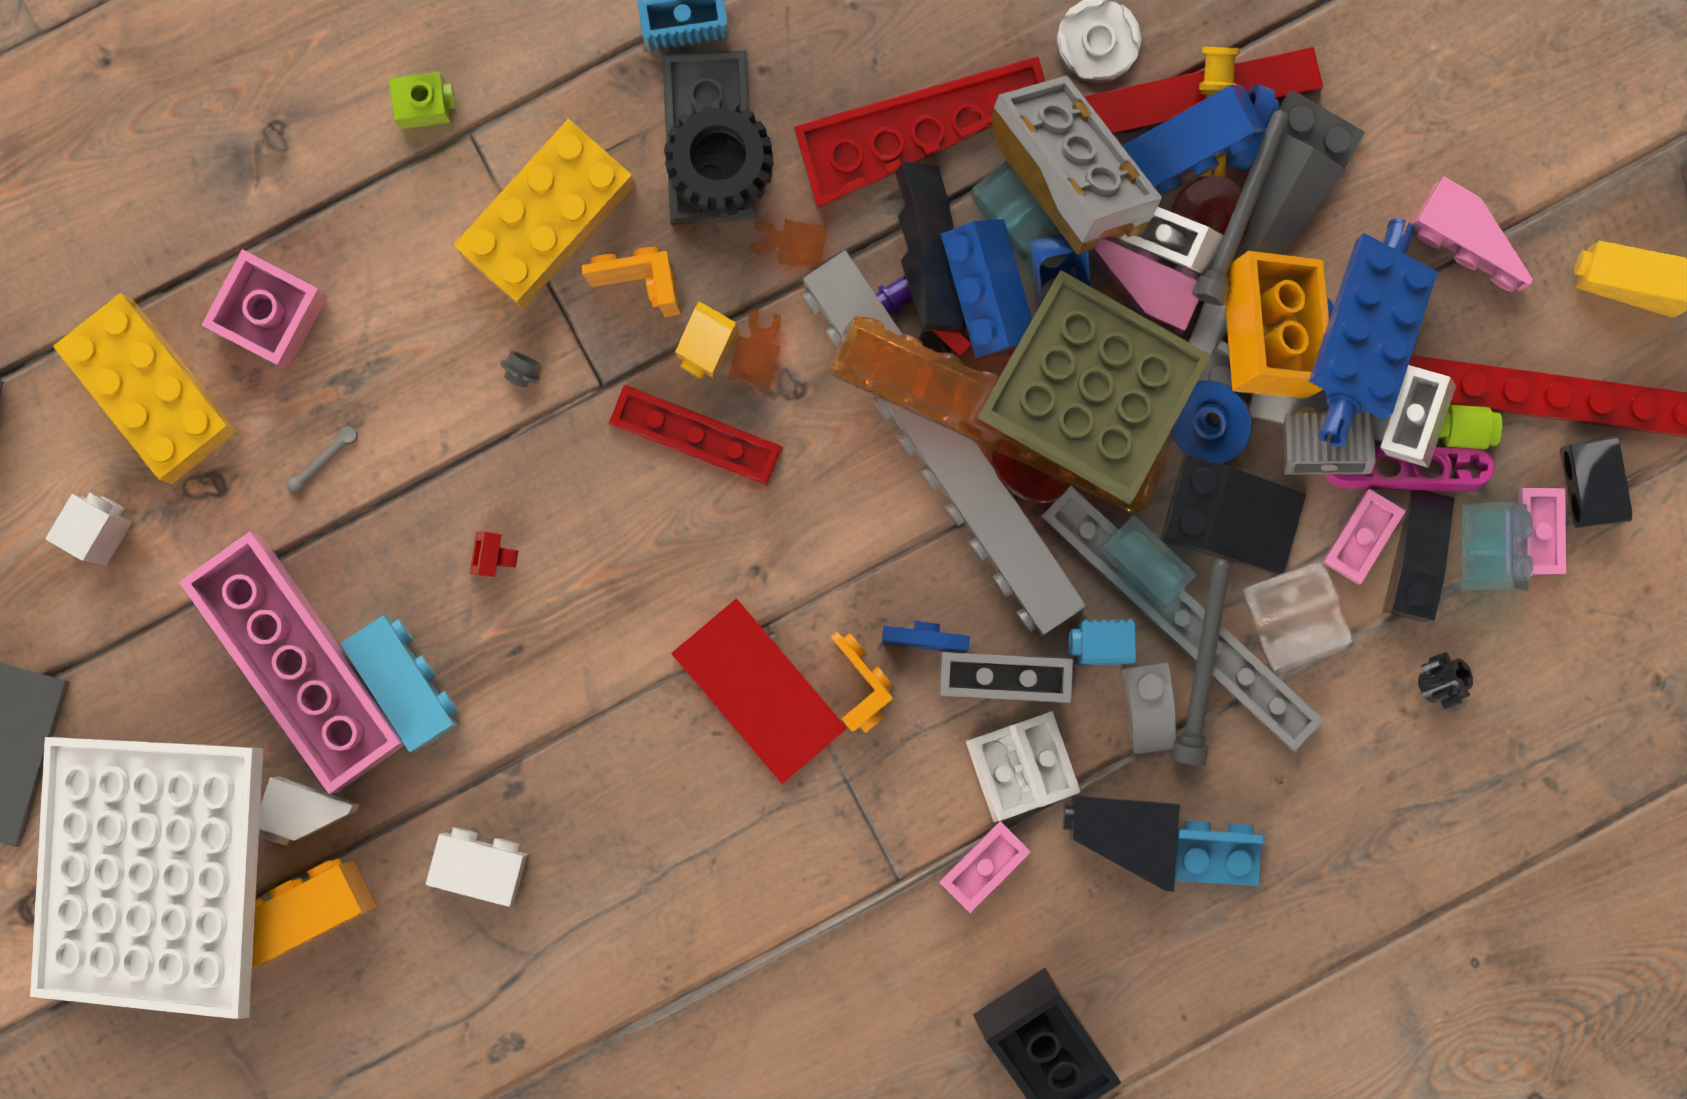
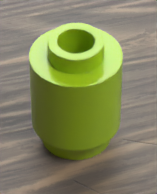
[1439,404,1503,450]

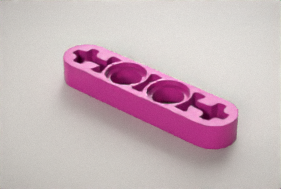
[1325,446,1495,492]

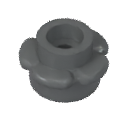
[500,351,541,388]

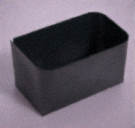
[1560,434,1632,528]

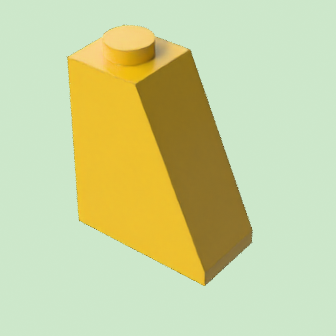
[1574,241,1687,318]

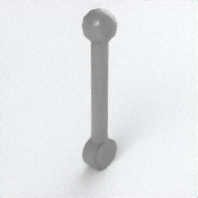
[287,426,357,493]

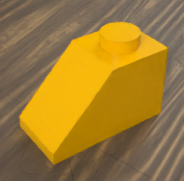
[675,301,740,379]

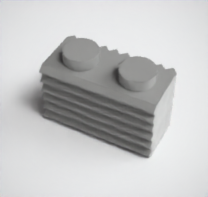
[1282,407,1375,475]

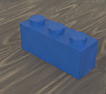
[1122,85,1266,196]
[941,219,1032,358]

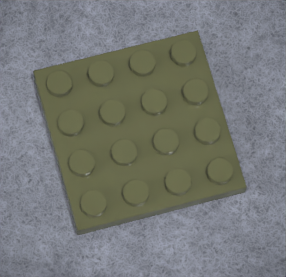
[977,270,1212,504]

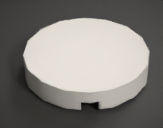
[1056,0,1142,84]

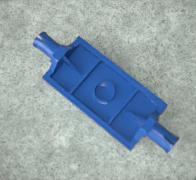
[1309,218,1438,447]

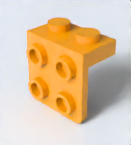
[830,631,894,734]

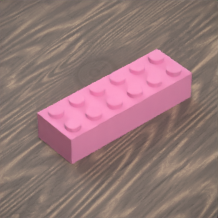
[179,531,405,794]

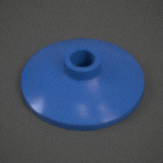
[1171,380,1252,464]

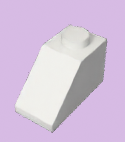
[259,776,360,845]

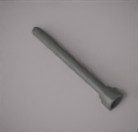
[1192,110,1288,306]
[1172,559,1230,766]

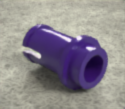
[876,275,913,315]

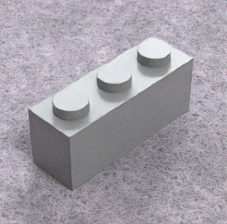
[939,652,1073,703]

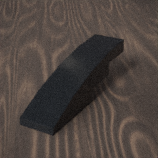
[895,162,963,333]

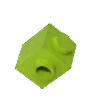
[389,71,456,129]

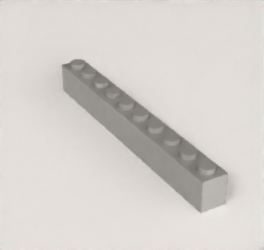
[801,250,1086,636]

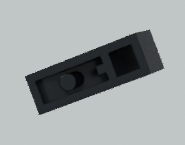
[1382,490,1455,622]

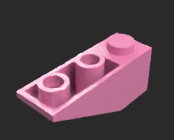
[1412,176,1533,292]
[1088,236,1199,337]

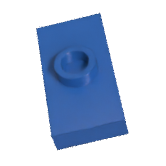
[882,621,970,653]

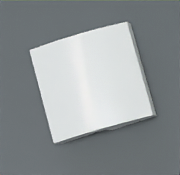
[965,711,1081,822]

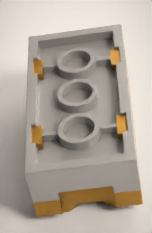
[991,75,1162,254]

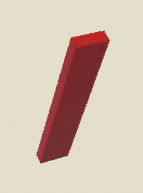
[1083,47,1323,135]

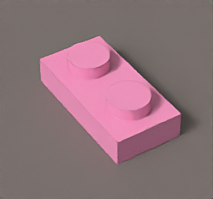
[1518,488,1566,575]
[1322,489,1406,585]
[939,821,1031,913]

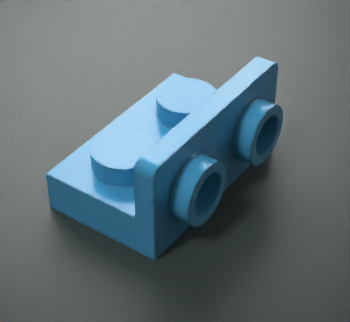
[1175,821,1265,886]

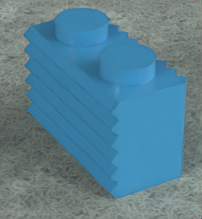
[637,0,730,52]
[1067,619,1136,665]

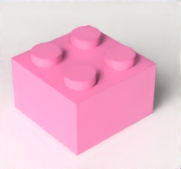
[202,249,328,371]

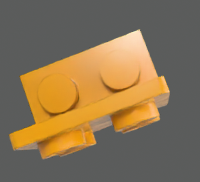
[581,246,681,318]

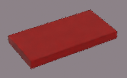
[671,598,848,784]

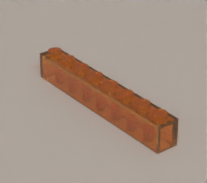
[826,315,1167,514]

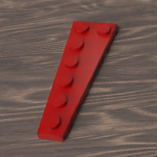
[794,56,1046,209]

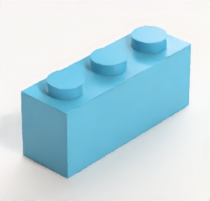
[340,615,459,753]

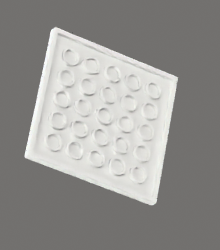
[30,737,263,1019]

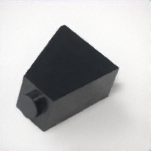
[1062,795,1180,892]

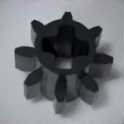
[1418,652,1473,709]

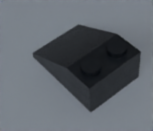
[1159,455,1306,576]
[973,968,1121,1099]

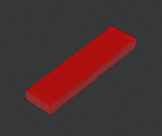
[608,384,783,487]

